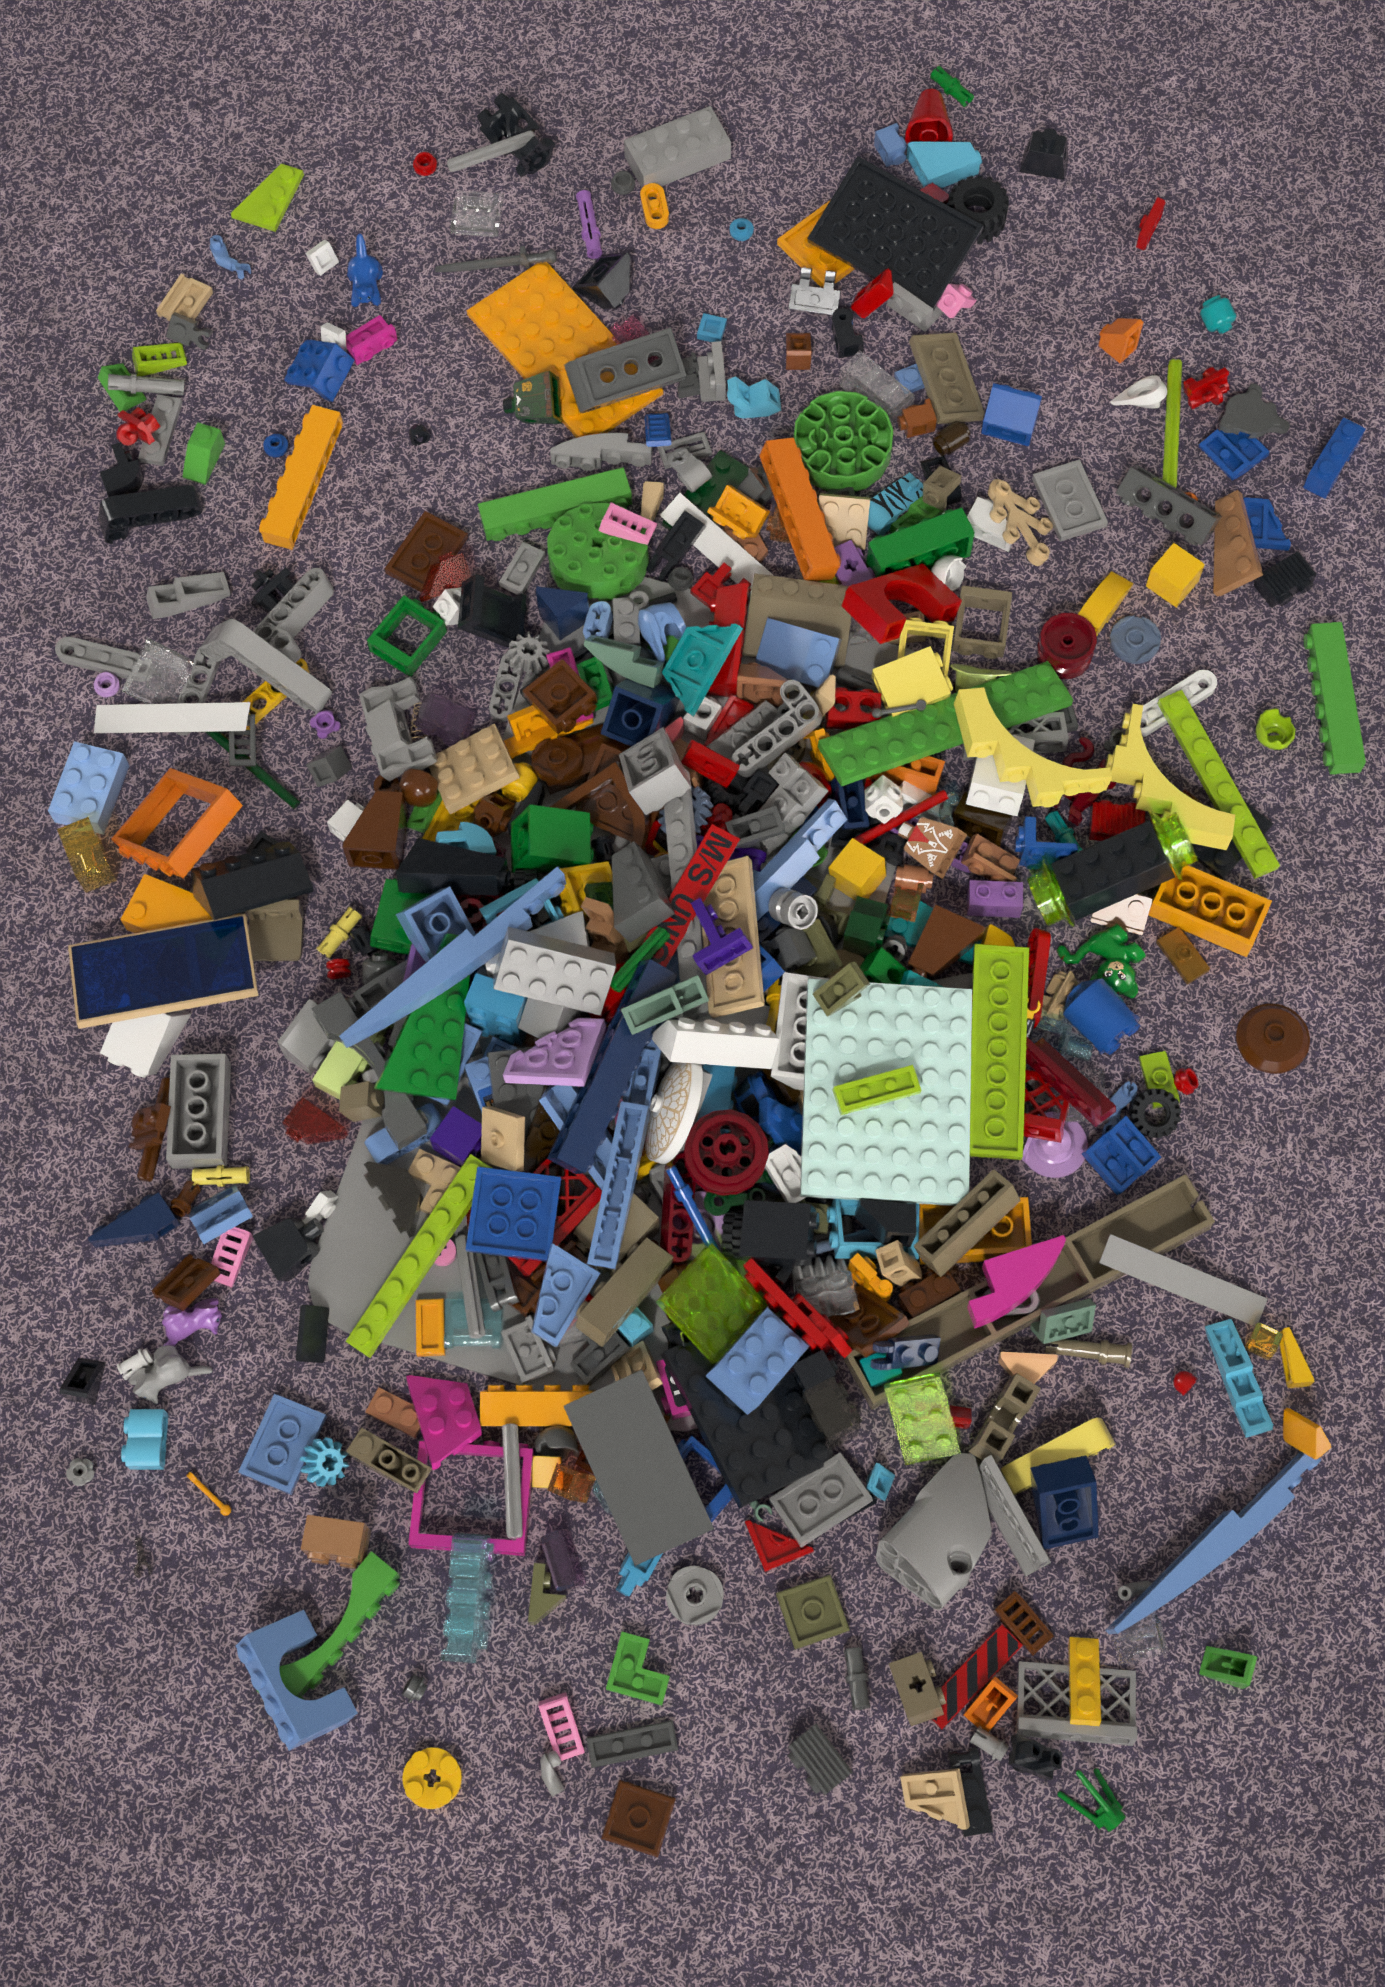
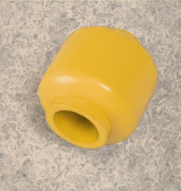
[501,762,538,802]

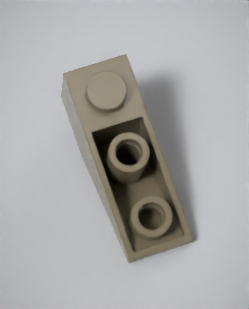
[346,1427,432,1494]

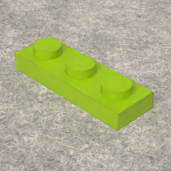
[832,1065,922,1116]

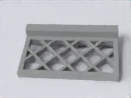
[978,1455,1051,1577]
[1015,1661,1137,1746]

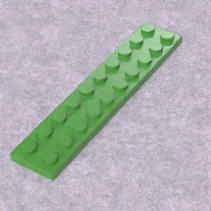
[818,661,1073,787]

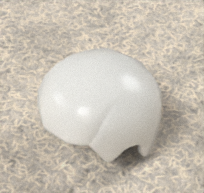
[931,555,966,592]

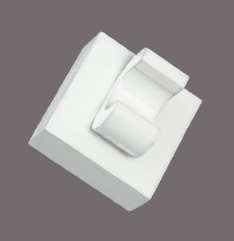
[306,240,339,276]

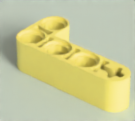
[1000,1417,1116,1495]

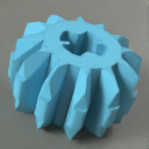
[299,1437,350,1487]

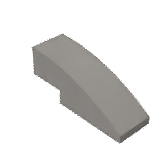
[146,572,231,619]

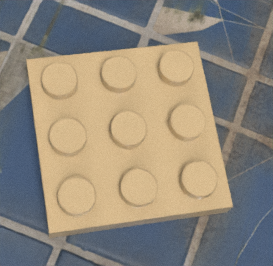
[429,723,520,814]

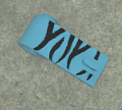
[868,472,923,536]

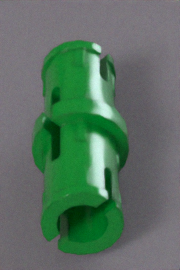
[930,66,974,107]

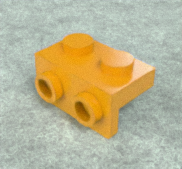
[707,485,770,540]

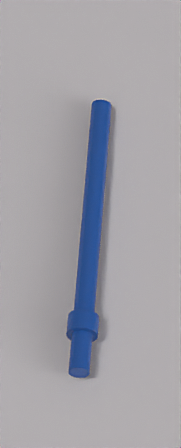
[666,1165,752,1316]

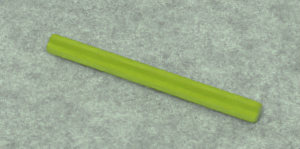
[1163,359,1182,488]

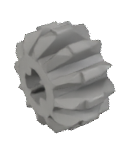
[507,632,551,677]

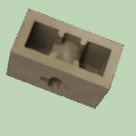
[888,1652,946,1726]

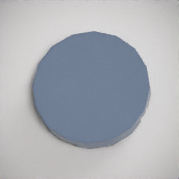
[1109,615,1161,664]

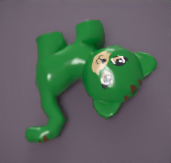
[1057,923,1146,999]

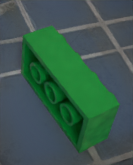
[866,507,975,578]

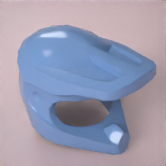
[638,602,687,662]

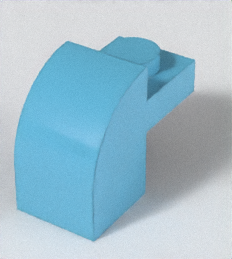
[727,376,781,419]
[435,822,496,856]

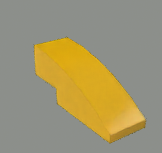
[1078,571,1134,636]

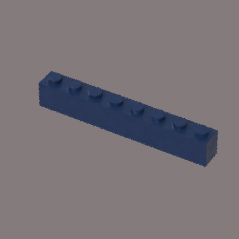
[547,959,677,1174]

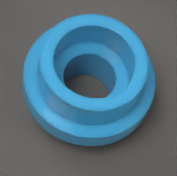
[729,218,754,241]

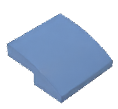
[188,1184,253,1244]

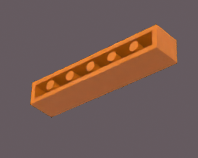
[759,438,841,582]

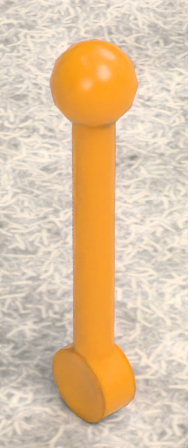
[186,1472,231,1516]

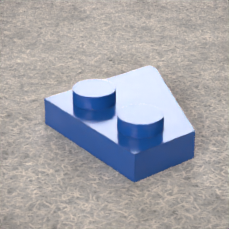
[1243,497,1291,551]
[759,1097,803,1156]

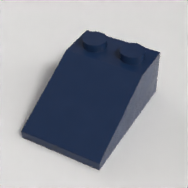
[1030,1455,1099,1550]

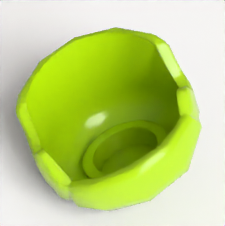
[1255,708,1296,750]

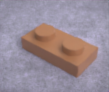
[365,1387,421,1439]

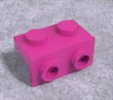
[346,315,397,365]

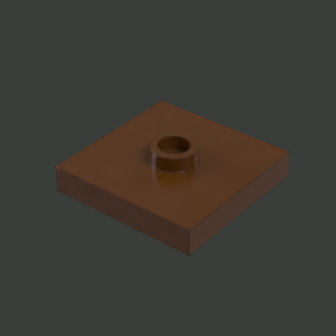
[601,1780,676,1858]

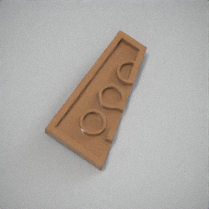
[1213,490,1263,596]

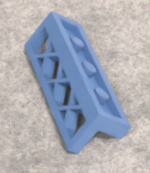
[539,1085,613,1190]

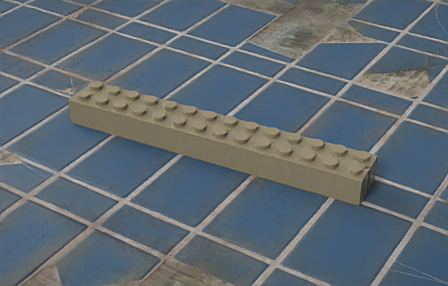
[844,1174,1215,1410]

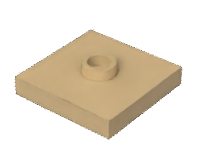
[481,1106,525,1172]

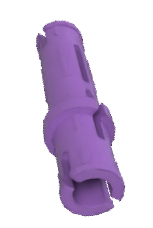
[576,190,602,259]

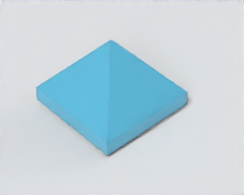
[866,1463,895,1501]

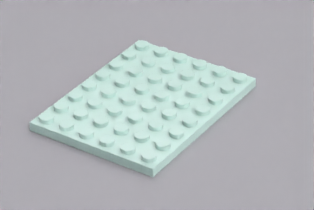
[800,978,972,1206]

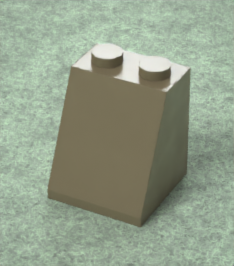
[573,1193,660,1274]

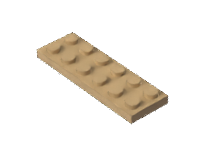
[702,856,765,1018]

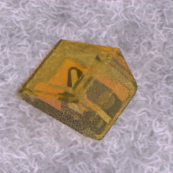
[1244,1322,1283,1360]

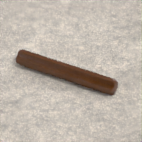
[137,1077,170,1182]

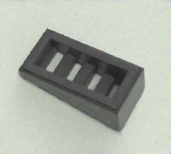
[229,714,256,766]

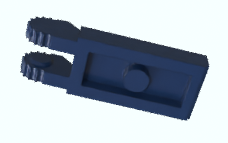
[870,1334,941,1370]

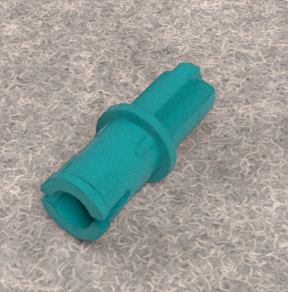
[1045,811,1083,852]

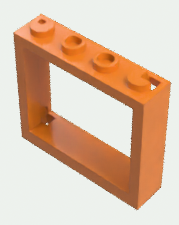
[111,768,243,878]

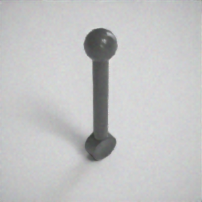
[872,700,926,718]

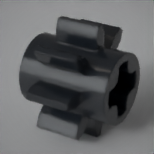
[348,924,380,957]

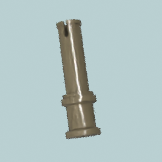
[1045,1339,1132,1368]

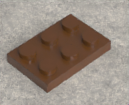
[384,511,468,596]
[821,1285,910,1358]

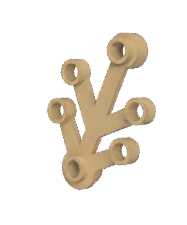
[988,479,1053,566]

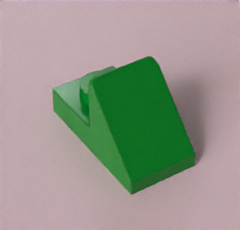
[577,657,615,712]

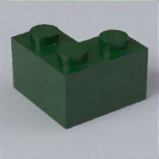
[842,896,891,959]

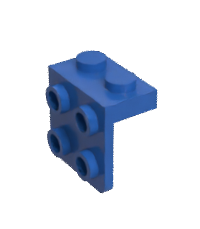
[284,340,355,402]
[1014,817,1078,870]

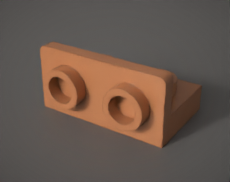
[961,834,1020,882]

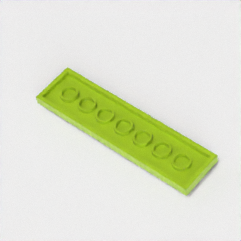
[970,944,1029,1160]

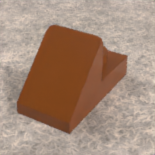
[786,333,812,370]

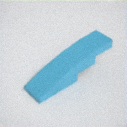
[1205,1319,1273,1438]

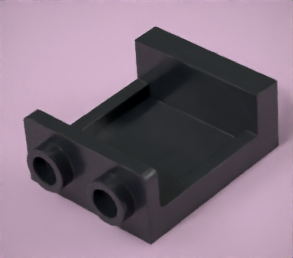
[458,574,527,647]

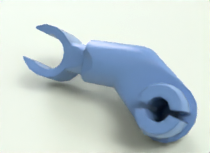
[210,235,251,279]
[1102,1081,1138,1134]

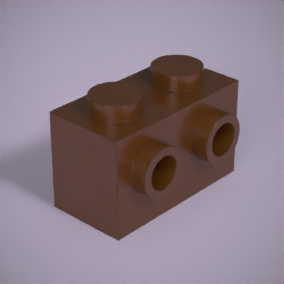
[897,1270,961,1320]

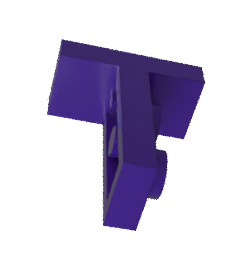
[691,898,753,975]

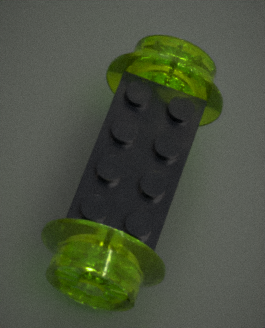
[1027,811,1198,927]

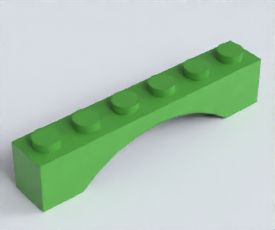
[257,1551,400,1700]

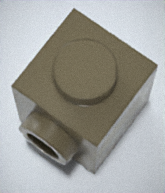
[339,1081,384,1122]

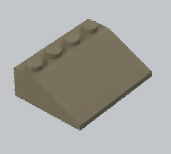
[742,573,852,669]

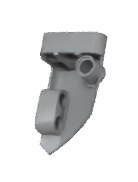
[876,1453,992,1610]

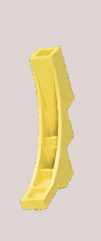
[954,687,1113,807]
[1105,704,1235,850]

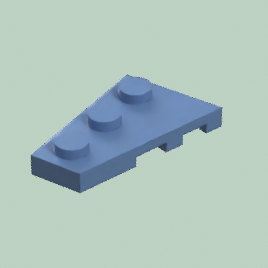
[531,1243,600,1347]

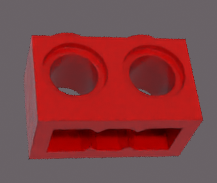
[825,687,881,730]

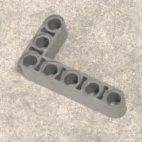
[199,619,332,715]

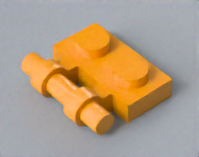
[848,1253,893,1302]

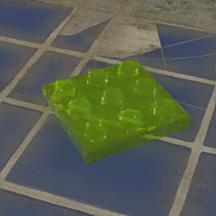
[656,1243,768,1364]

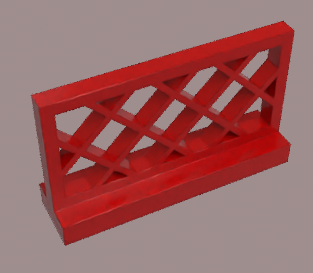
[1024,1070,1070,1143]
[508,1157,602,1276]

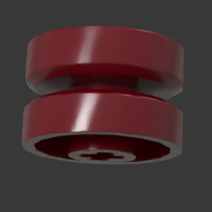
[1036,613,1097,679]

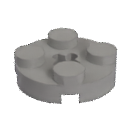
[666,1566,724,1626]

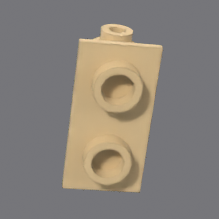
[1040,971,1078,1028]

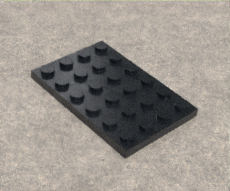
[807,156,984,311]
[661,1309,834,1509]

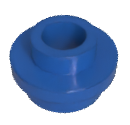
[263,434,289,457]

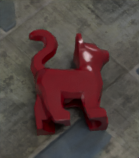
[1054,737,1117,826]

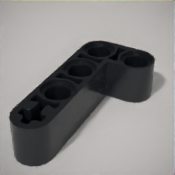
[98,485,203,544]

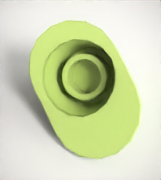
[950,664,1012,692]

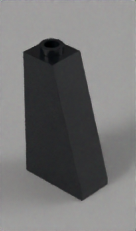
[396,838,511,896]

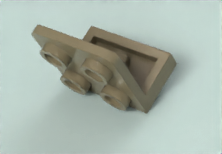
[246,898,304,961]

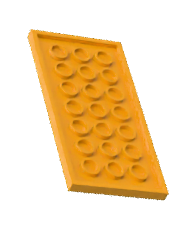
[466,262,663,438]

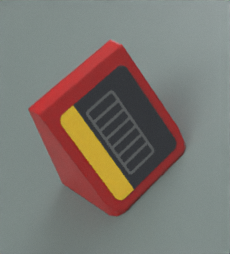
[645,821,668,856]

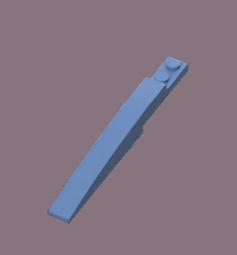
[666,799,847,984]
[339,867,566,1048]
[587,1020,667,1269]
[1105,1451,1321,1635]

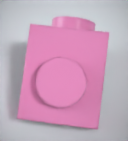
[937,284,977,318]

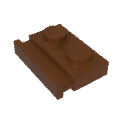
[128,1103,171,1150]
[151,1254,220,1311]

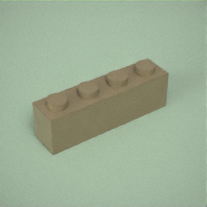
[914,1169,1021,1277]
[575,1237,673,1347]

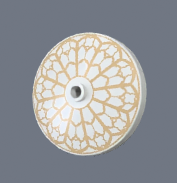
[645,1062,703,1164]

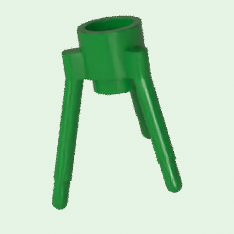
[1057,1768,1126,1832]

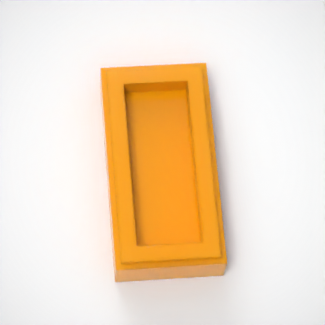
[416,1298,445,1357]

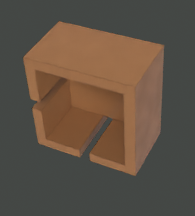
[301,1515,371,1569]

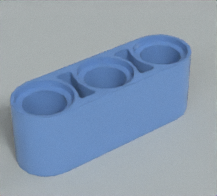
[364,1103,443,1167]

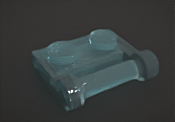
[444,1299,502,1349]

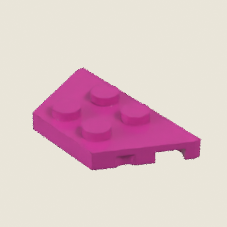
[406,1375,482,1470]

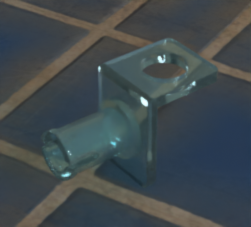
[1037,1016,1093,1062]

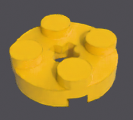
[402,1747,462,1809]

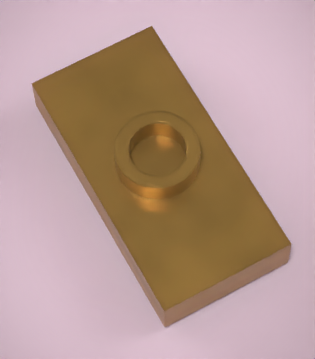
[1156,927,1210,985]

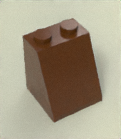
[342,789,408,870]
[908,904,985,981]

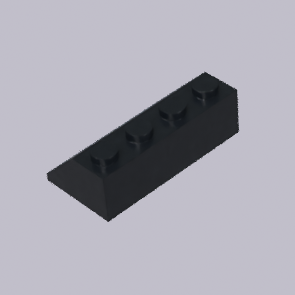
[190,841,313,920]

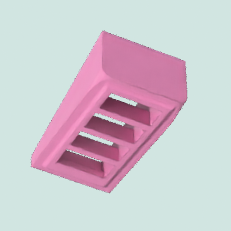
[598,503,657,545]
[211,1227,253,1288]
[539,1692,585,1761]

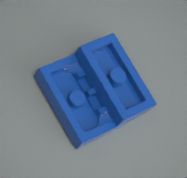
[1198,429,1270,480]
[1081,1116,1162,1195]

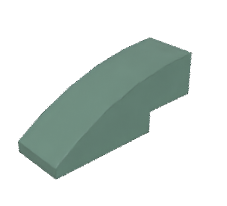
[584,635,664,688]
[621,974,709,1035]

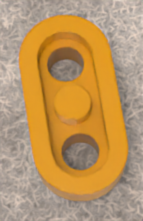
[640,183,669,229]

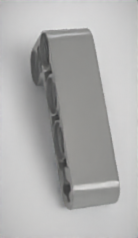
[254,568,334,663]
[732,680,822,777]

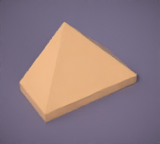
[998,1352,1057,1384]

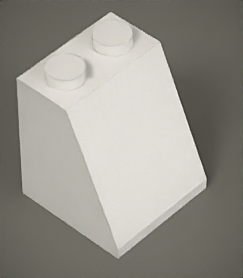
[966,734,1035,816]
[100,992,191,1078]

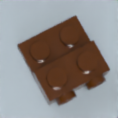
[522,659,598,734]

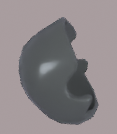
[535,1425,579,1459]

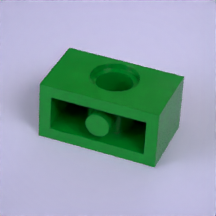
[859,947,908,984]

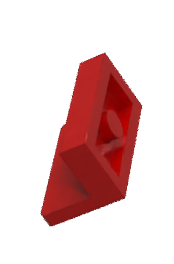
[681,740,740,788]

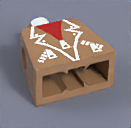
[898,817,967,879]

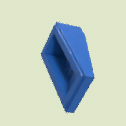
[644,413,671,447]

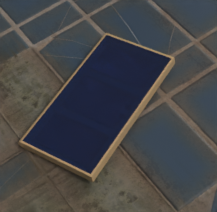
[68,913,259,1029]

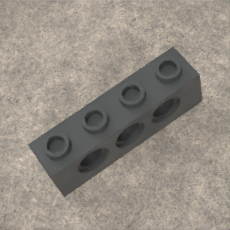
[1116,465,1222,546]

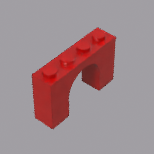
[841,564,962,644]

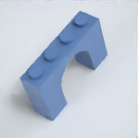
[236,1610,358,1751]

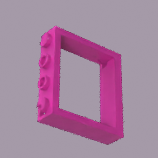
[408,1441,534,1556]

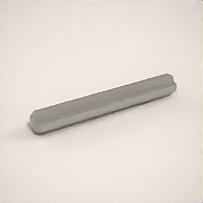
[447,131,535,172]
[455,1234,486,1339]
[502,1423,523,1539]

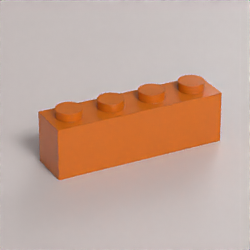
[845,730,945,796]

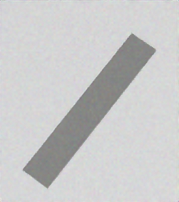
[1099,1234,1268,1325]

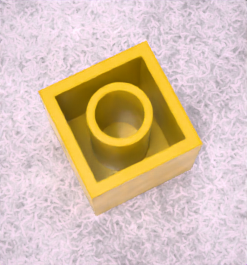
[1146,543,1205,608]
[828,838,886,901]

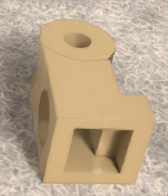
[875,1240,922,1286]

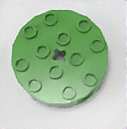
[794,391,893,492]
[547,503,649,601]

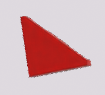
[745,1520,814,1572]

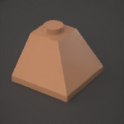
[737,663,789,707]

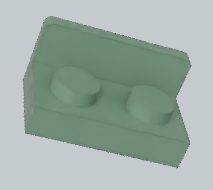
[1030,1299,1096,1344]

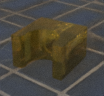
[57,817,117,893]

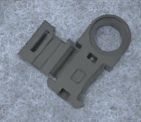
[649,352,700,399]

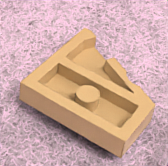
[900,1768,970,1830]

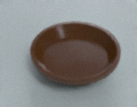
[1236,1004,1310,1074]

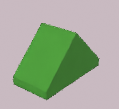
[1199,1646,1257,1689]

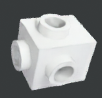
[865,775,903,824]

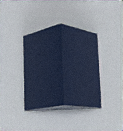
[536,586,589,641]

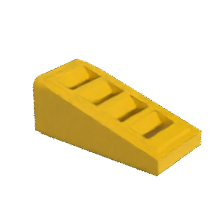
[1278,1327,1315,1389]

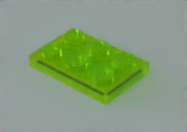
[884,1372,961,1465]

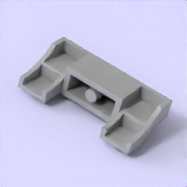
[359,677,438,781]
[732,753,828,870]

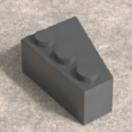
[612,841,675,943]

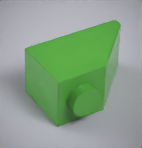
[183,422,225,485]

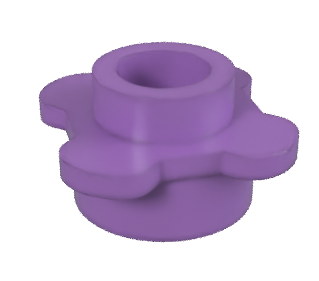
[310,710,341,739]

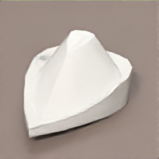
[1110,375,1167,408]

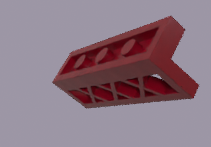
[1026,1037,1116,1127]

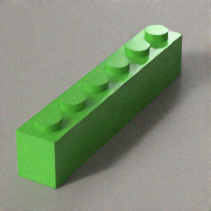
[478,467,632,541]
[1304,622,1366,774]

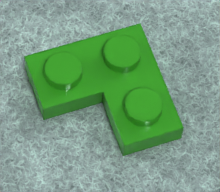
[606,1632,670,1706]

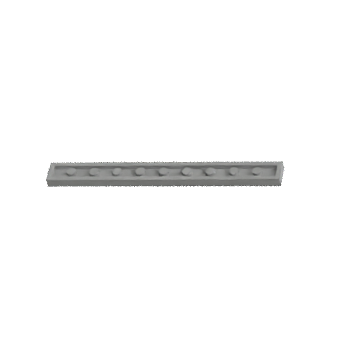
[664,768,710,1020]

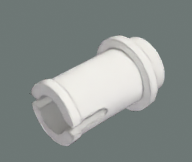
[117,1348,154,1380]

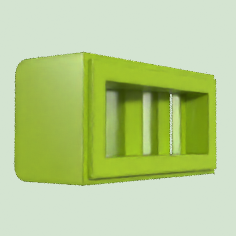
[132,343,187,376]

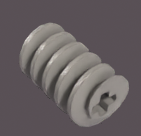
[791,1255,850,1295]

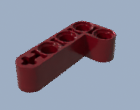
[660,1153,723,1264]

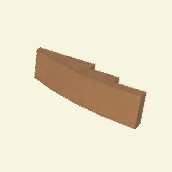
[581,897,629,964]

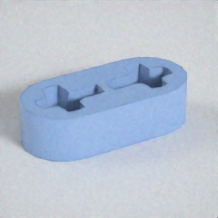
[583,601,613,639]

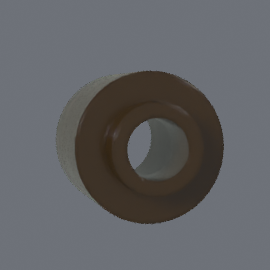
[932,421,971,456]

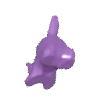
[162,1298,222,1346]

